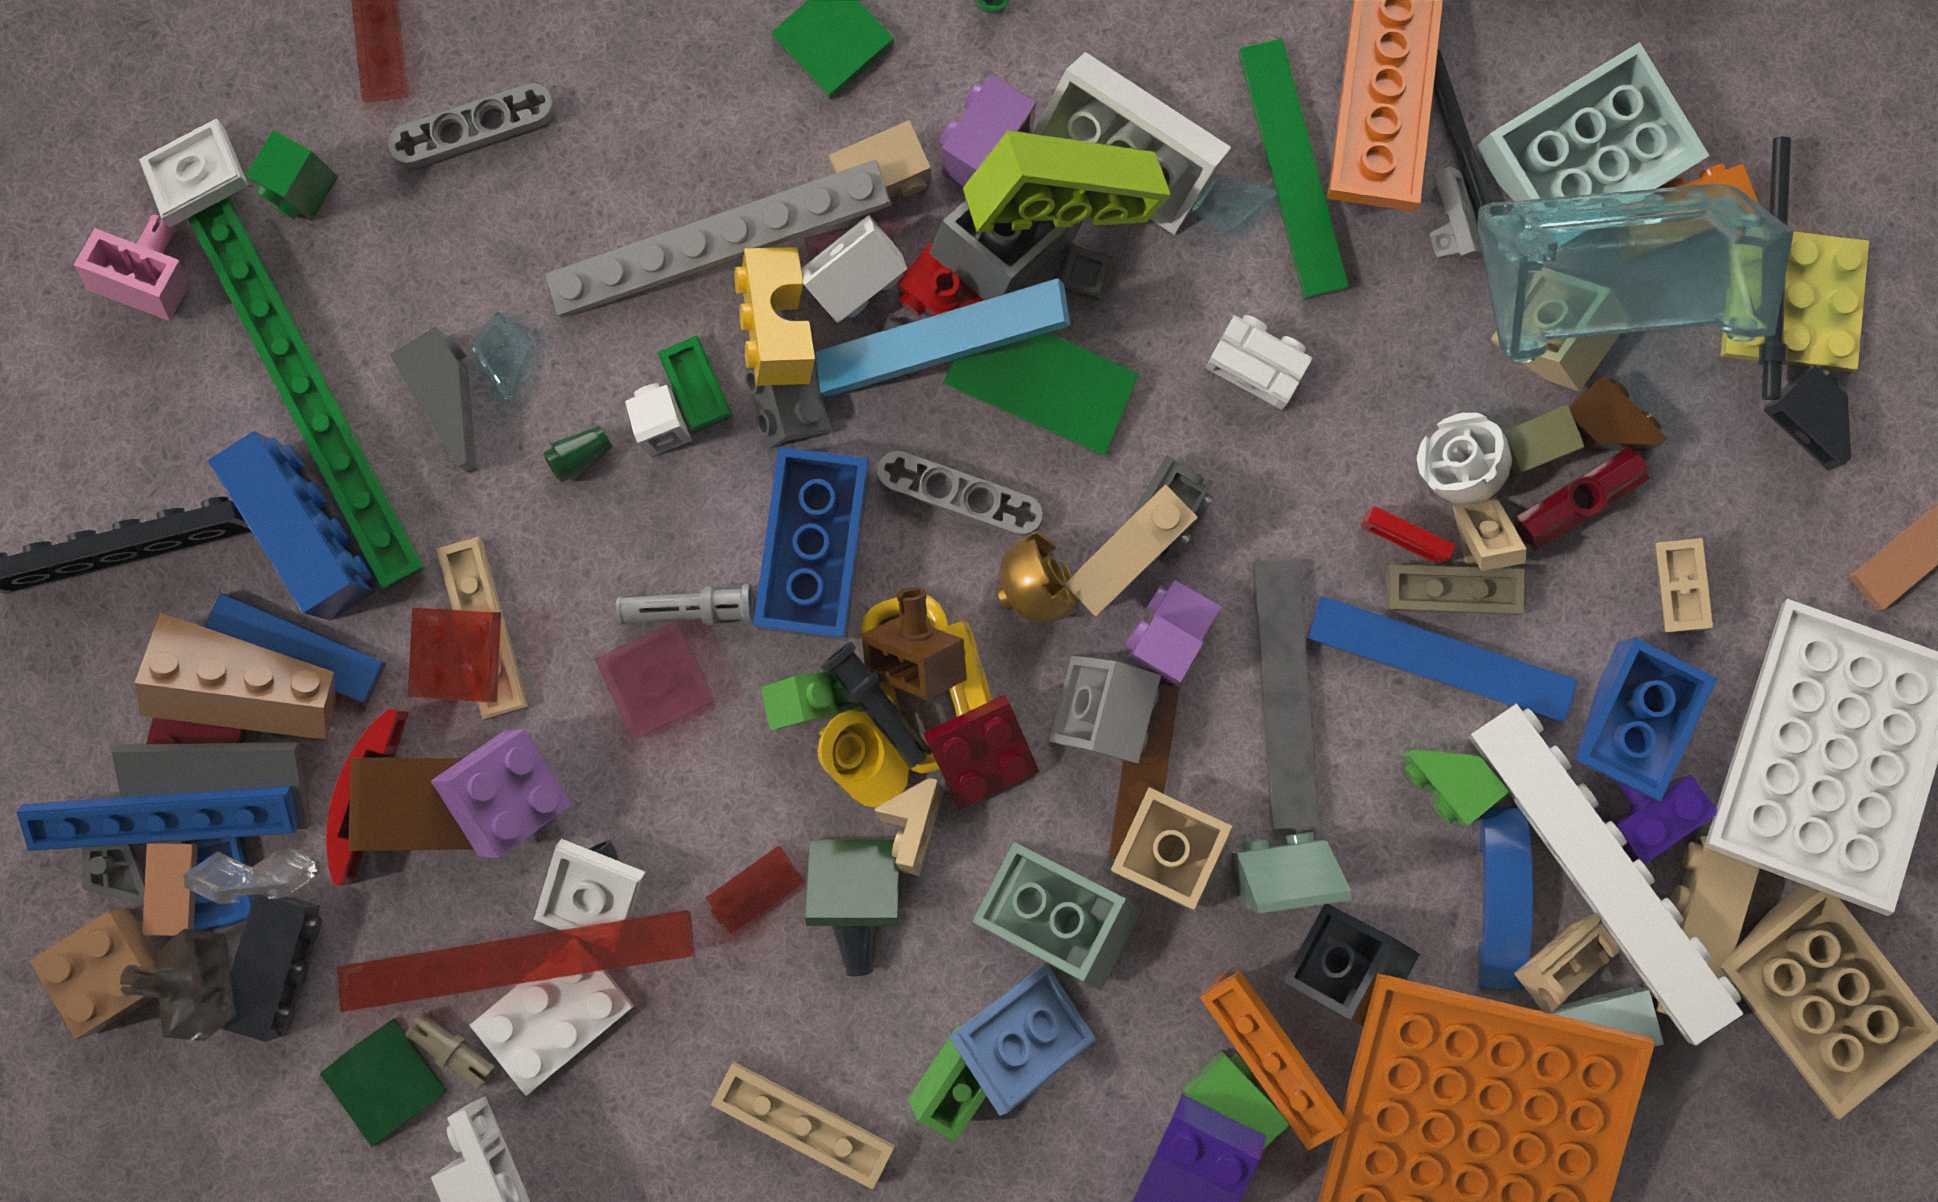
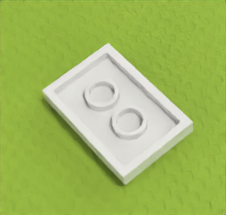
[469,937,634,1096]

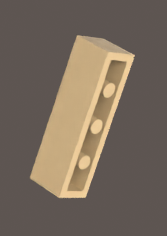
[1643,835,1760,1015]

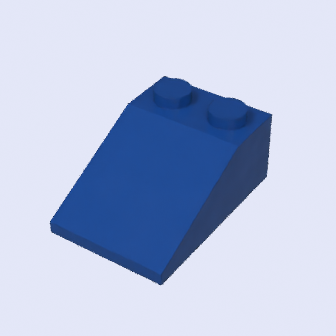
[1575,638,1718,801]

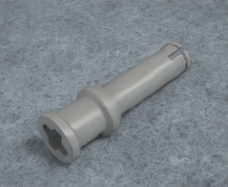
[616,584,754,626]

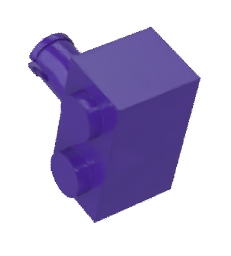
[1613,775,1717,864]

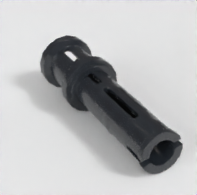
[820,641,931,768]

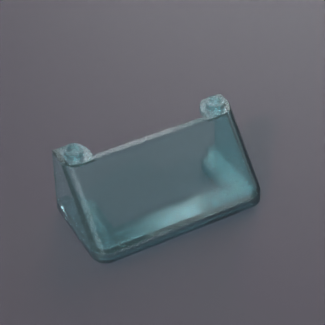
[1477,184,1794,363]

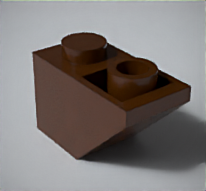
[1568,375,1667,451]

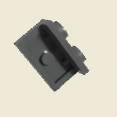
[745,365,832,448]

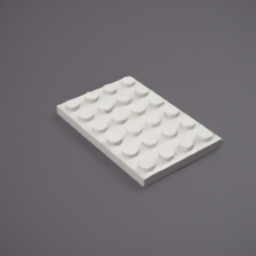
[1704,599,1938,916]

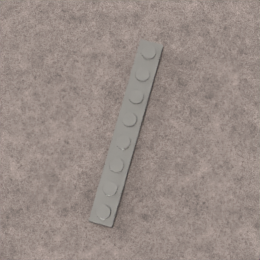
[545,159,892,318]

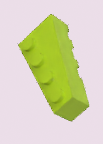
[963,130,1171,232]

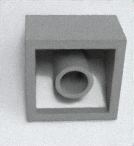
[1049,655,1161,763]

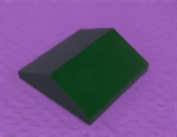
[320,1018,447,1147]

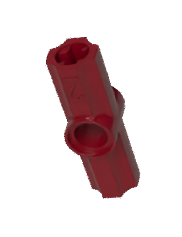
[1513,447,1650,550]

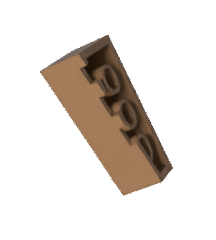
[134,612,336,740]

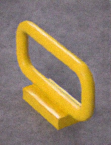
[860,595,993,774]

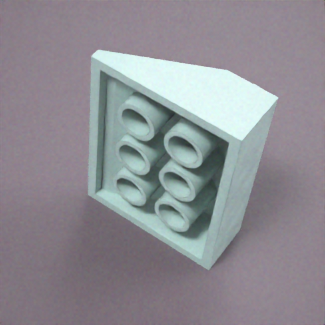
[1475,42,1710,249]

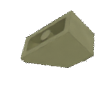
[1503,404,1585,479]

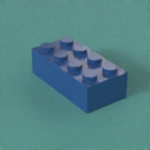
[207,431,376,620]
[753,447,871,641]

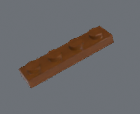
[1108,684,1180,859]

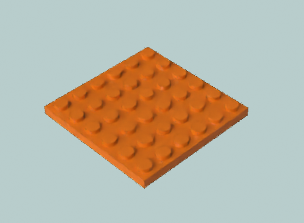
[1317,973,1655,1202]

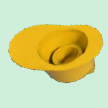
[817,710,909,808]

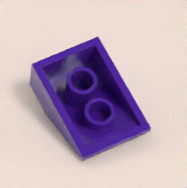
[1132,1094,1267,1202]

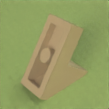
[1453,496,1526,571]
[874,778,944,877]

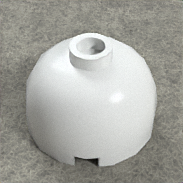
[1417,413,1512,504]

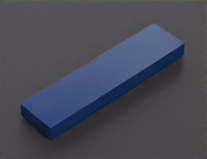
[205,593,386,704]

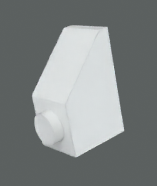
[625,383,692,457]

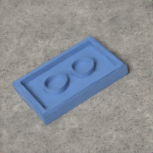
[949,963,1097,1116]

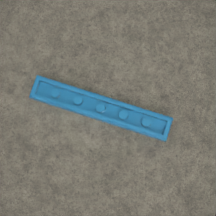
[815,278,1070,397]

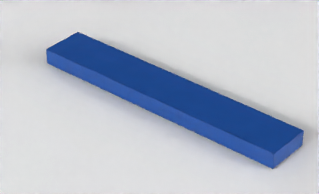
[1306,596,1578,723]
[16,786,300,851]

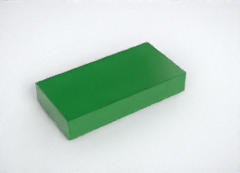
[657,335,734,434]

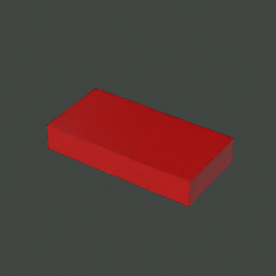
[1360,506,1456,564]

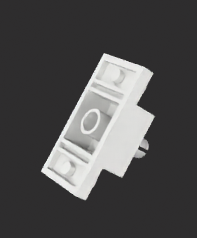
[431,1096,530,1202]

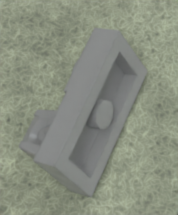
[1430,166,1486,260]

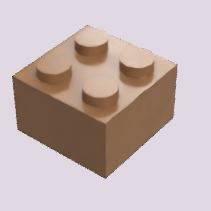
[29,908,175,1040]

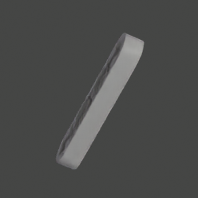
[388,83,556,168]
[877,451,1043,536]

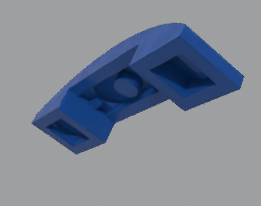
[1478,807,1533,989]

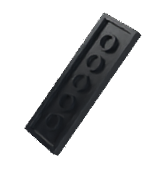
[0,496,252,594]

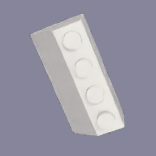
[1033,52,1231,235]

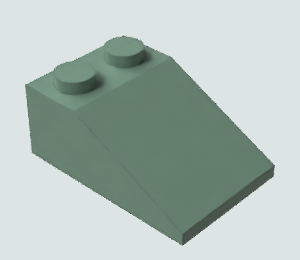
[1232,832,1353,914]
[972,842,1143,991]

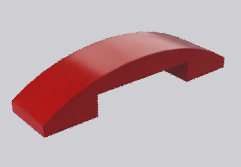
[326,708,409,886]

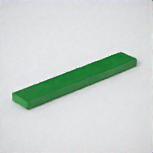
[1238,38,1349,300]

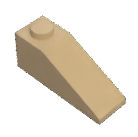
[1064,484,1198,617]

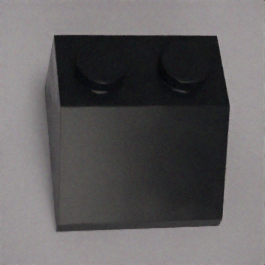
[1283,904,1420,1027]

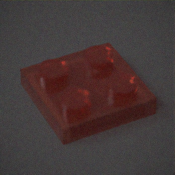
[408,608,501,702]

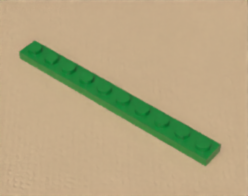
[187,196,426,590]

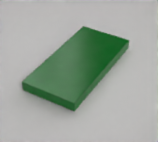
[942,301,1139,455]

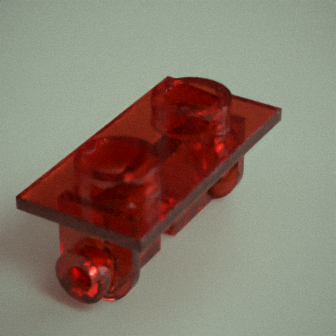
[705,845,805,934]

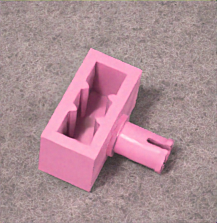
[74,215,190,321]

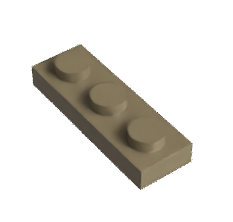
[1386,564,1525,615]

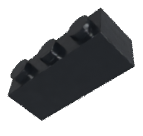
[214,891,322,1042]

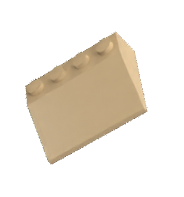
[1720,884,1938,1120]

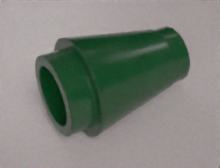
[543,425,613,483]

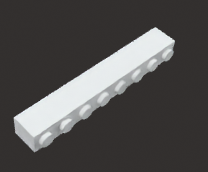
[1468,704,1743,1045]

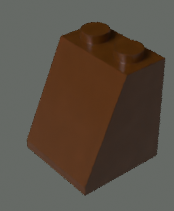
[348,758,474,851]

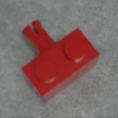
[897,242,985,317]

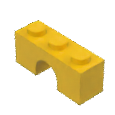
[734,247,815,386]

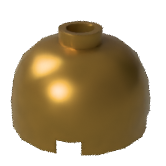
[997,531,1080,623]

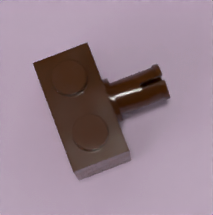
[861,587,967,700]

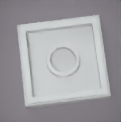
[139,119,248,227]
[534,839,646,953]

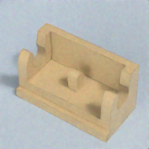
[1655,538,1713,634]
[1514,913,1619,1013]

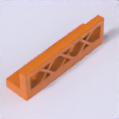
[1200,970,1349,1151]

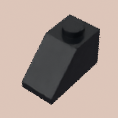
[1763,365,1851,470]

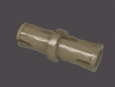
[405,1012,496,1090]

